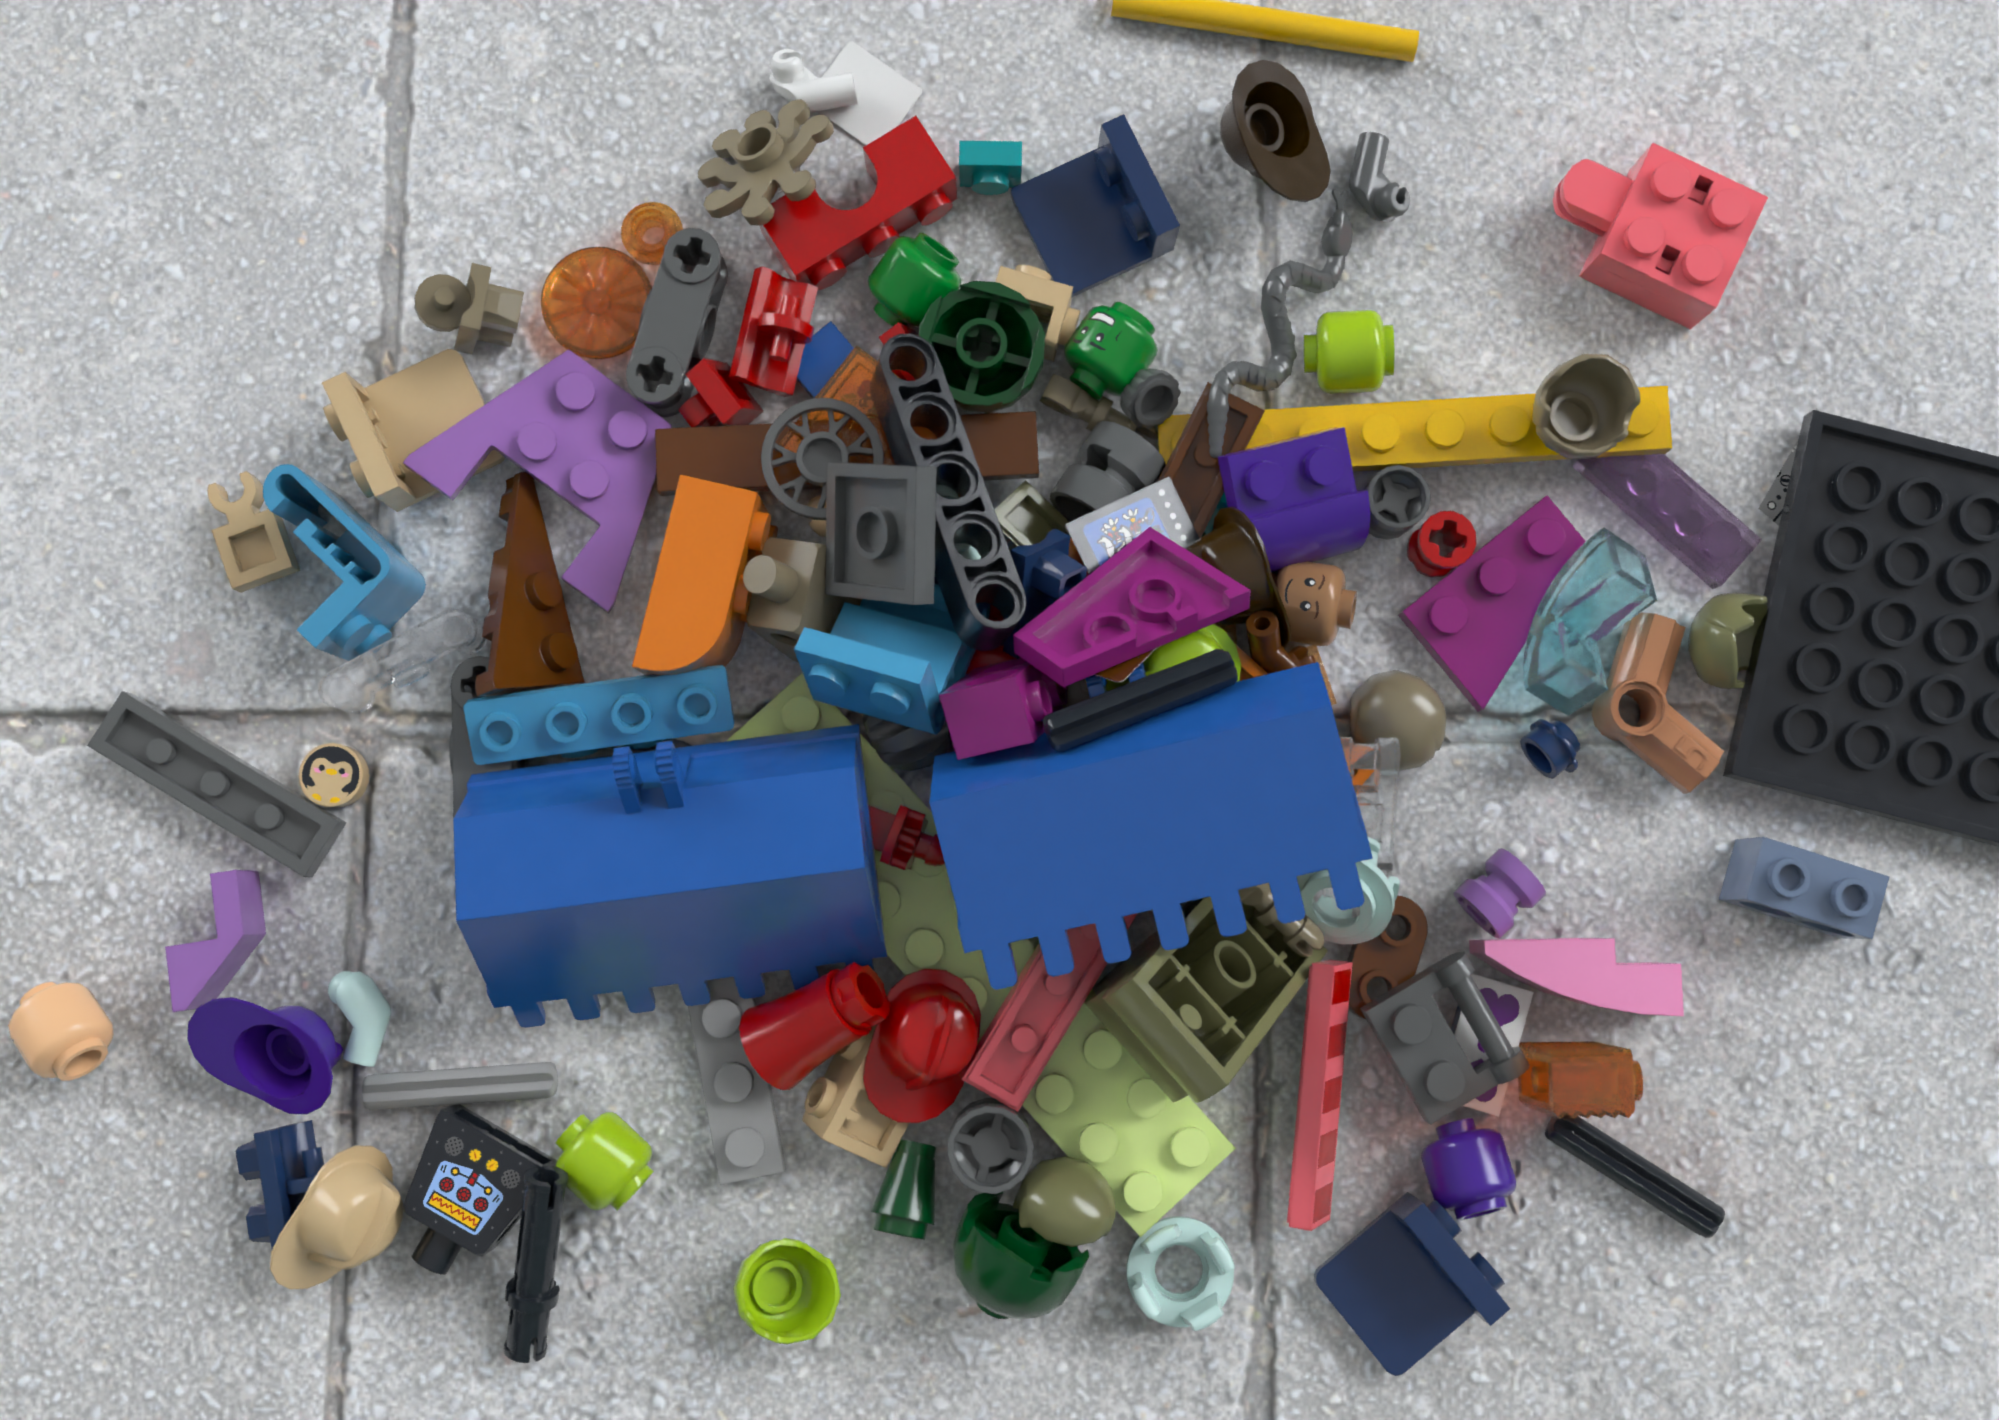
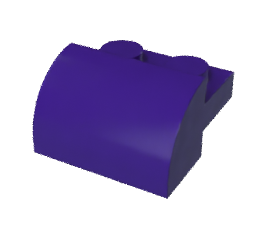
[1217,427,1370,573]

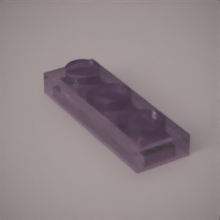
[1572,454,1762,589]

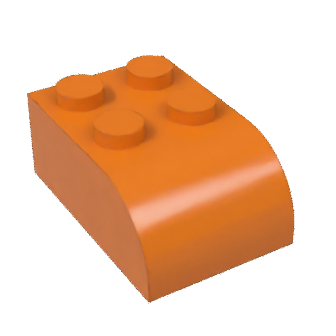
[632,474,778,675]

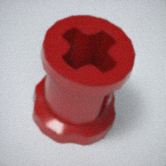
[1407,511,1477,577]

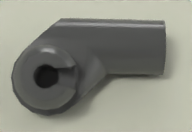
[1349,132,1410,222]

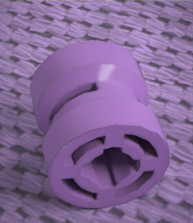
[1453,848,1546,939]

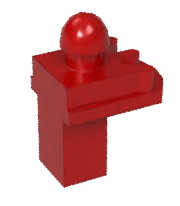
[869,805,945,870]

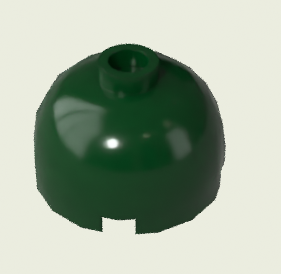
[919,281,1045,414]
[953,1192,1089,1319]

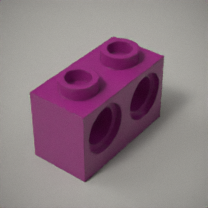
[939,657,1067,760]

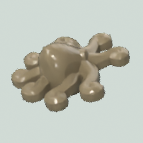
[698,99,834,226]

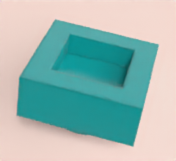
[959,140,1022,195]

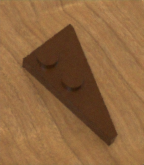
[475,472,585,696]

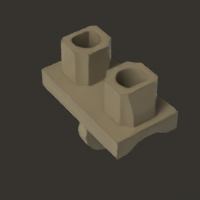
[414,263,524,355]

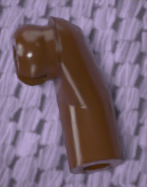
[1246,611,1316,674]

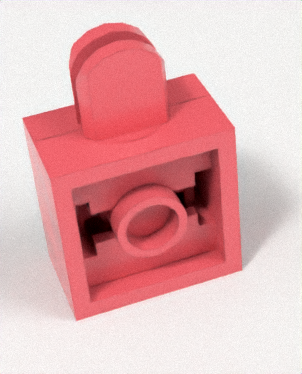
[1553,143,1768,330]

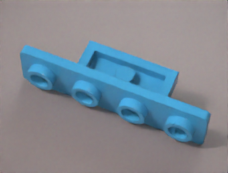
[463,665,735,765]

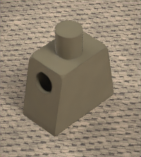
[743,537,862,663]

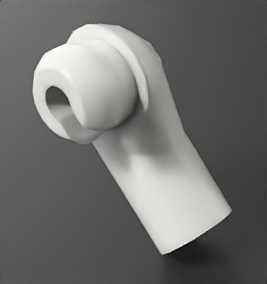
[769,49,857,112]

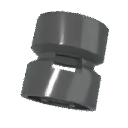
[1049,421,1166,522]
[947,1098,1034,1194]

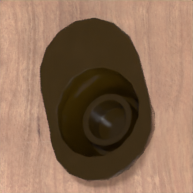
[1220,60,1331,202]
[1186,506,1291,647]

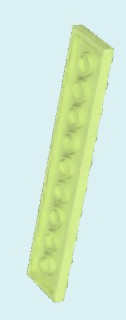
[727,673,1236,1237]

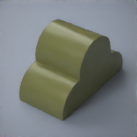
[1084,897,1328,1103]

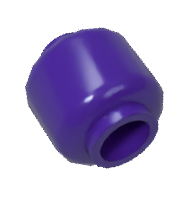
[1421,1118,1516,1221]

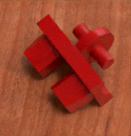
[729,266,818,397]

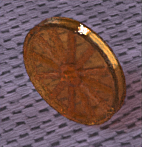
[541,247,652,359]

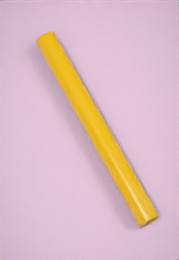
[1111,0,1419,62]

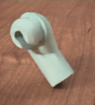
[328,971,391,1067]

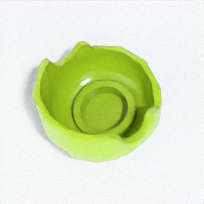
[733,1238,841,1345]

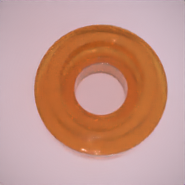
[621,202,684,265]

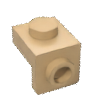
[995,265,1081,362]

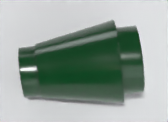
[871,1140,936,1240]

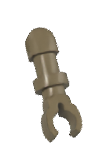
[1040,374,1158,439]
[1239,883,1325,957]

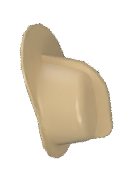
[270,1145,403,1289]

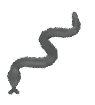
[1207,188,1353,458]

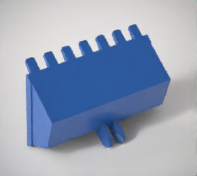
[929,662,1373,990]
[453,724,887,1028]

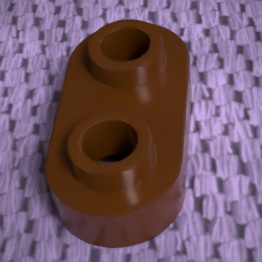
[1347,896,1428,1019]

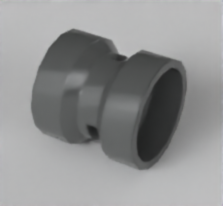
[1363,465,1431,540]

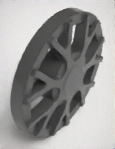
[761,398,884,520]

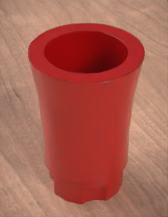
[739,962,891,1090]

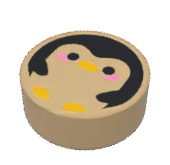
[299,743,369,808]

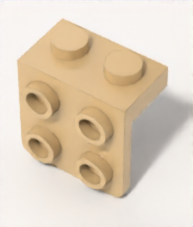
[322,349,505,512]

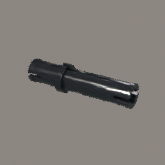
[504,1165,568,1363]

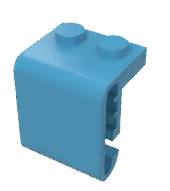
[263,464,426,664]
[794,583,990,735]

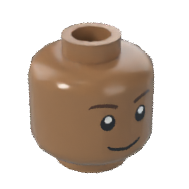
[1271,562,1357,646]

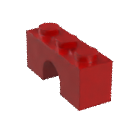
[760,115,957,290]

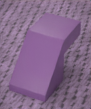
[165,870,266,1012]

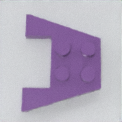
[403,349,672,614]

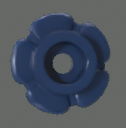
[1520,719,1580,779]

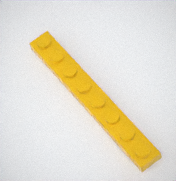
[1157,386,1672,472]

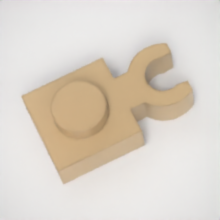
[207,471,301,593]

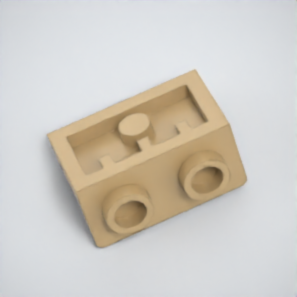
[802,1025,909,1168]

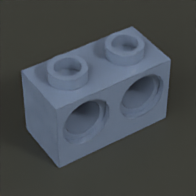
[1718,837,1890,939]

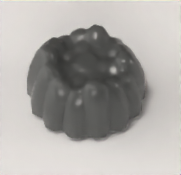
[1120,368,1181,429]

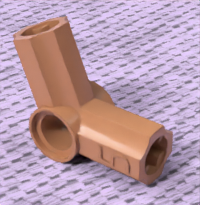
[1592,611,1724,794]

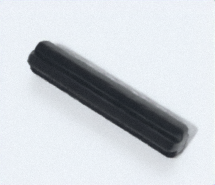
[1043,649,1238,752]
[1545,1109,1725,1238]

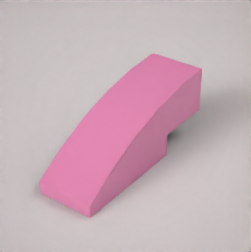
[1469,938,1684,1016]

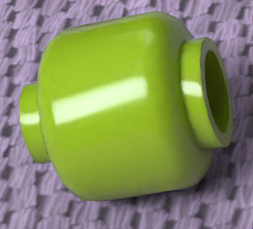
[1304,310,1395,394]
[555,1112,654,1211]

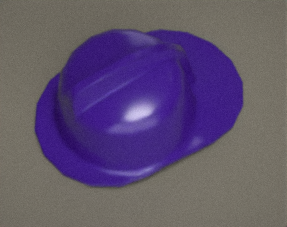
[187,997,343,1115]

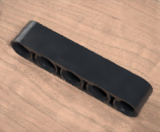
[870,334,1027,651]

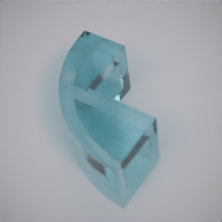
[1523,527,1658,716]

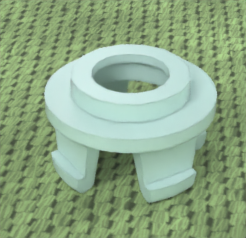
[1297,837,1400,944]
[1126,1216,1235,1331]

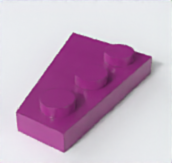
[1398,495,1588,712]
[1013,527,1251,687]

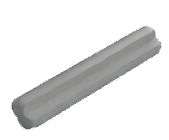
[362,1062,558,1110]

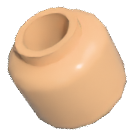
[8,982,114,1081]

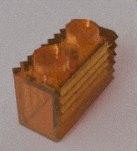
[1518,1041,1643,1119]

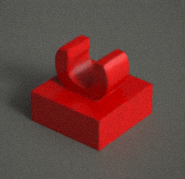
[678,358,764,427]

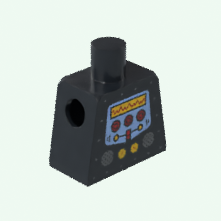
[403,1104,557,1275]

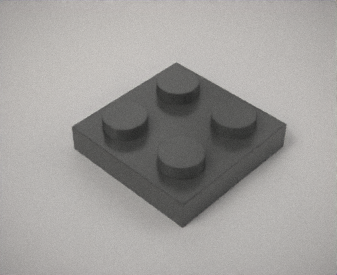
[825,462,937,605]

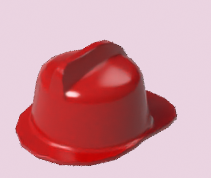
[863,969,981,1123]

